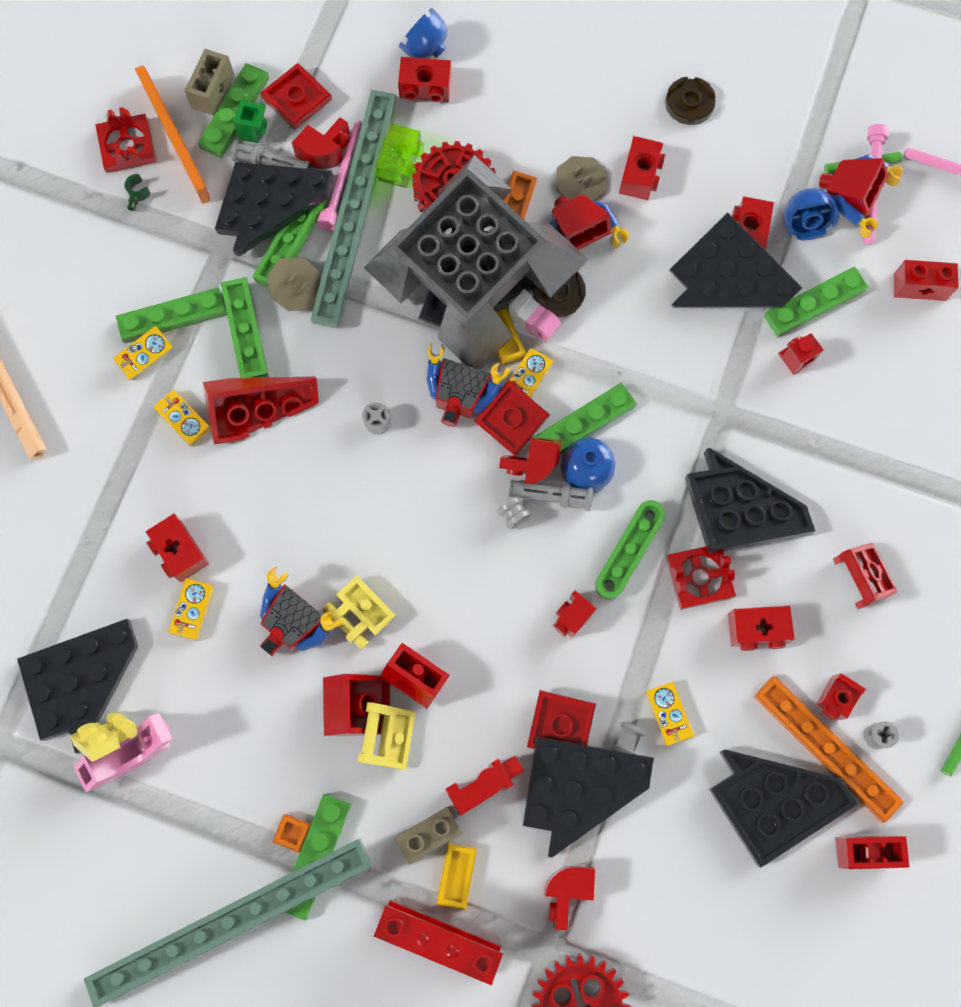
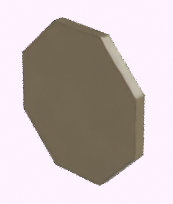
[556,156,607,201]
[267,257,320,312]

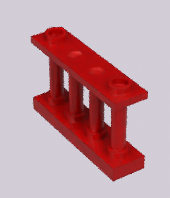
[373,900,503,986]

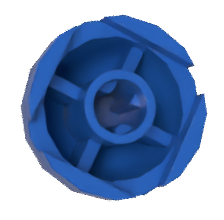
[399,8,447,59]
[784,188,839,241]
[560,437,616,493]

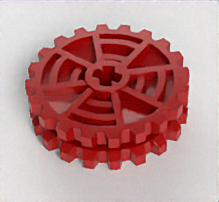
[412,141,496,212]

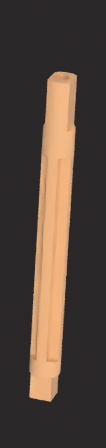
[0,359,47,460]

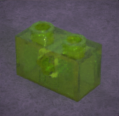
[375,123,424,188]

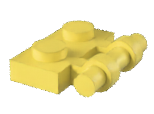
[323,575,396,650]
[70,712,138,762]

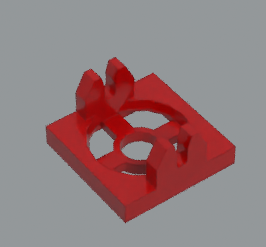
[95,107,156,173]
[833,543,897,609]
[666,546,736,610]

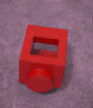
[778,333,824,375]
[553,590,597,638]
[816,673,866,721]

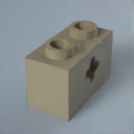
[184,49,234,116]
[395,806,462,865]

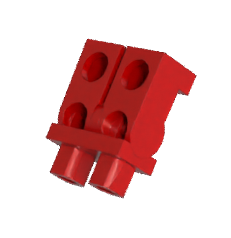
[445,756,524,816]

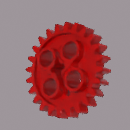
[531,953,631,1007]

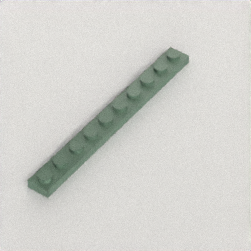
[311,90,396,329]
[84,839,373,1007]

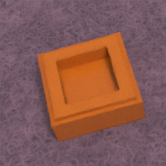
[272,814,311,853]

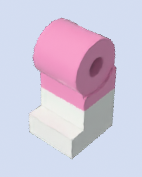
[509,289,561,341]

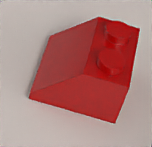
[323,674,390,736]

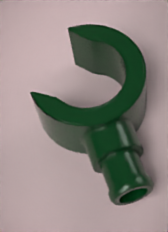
[124,174,150,211]

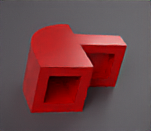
[292,117,350,169]
[499,437,562,483]
[544,866,595,931]

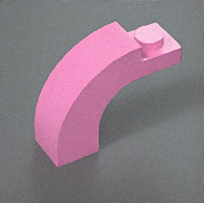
[73,713,172,793]

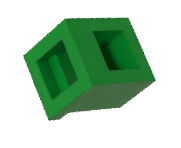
[233,100,267,143]

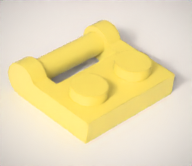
[357,703,416,770]

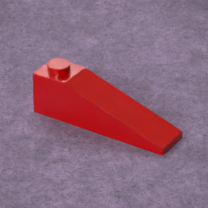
[202,376,319,445]

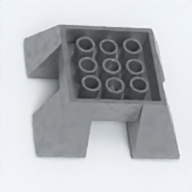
[364,155,588,370]

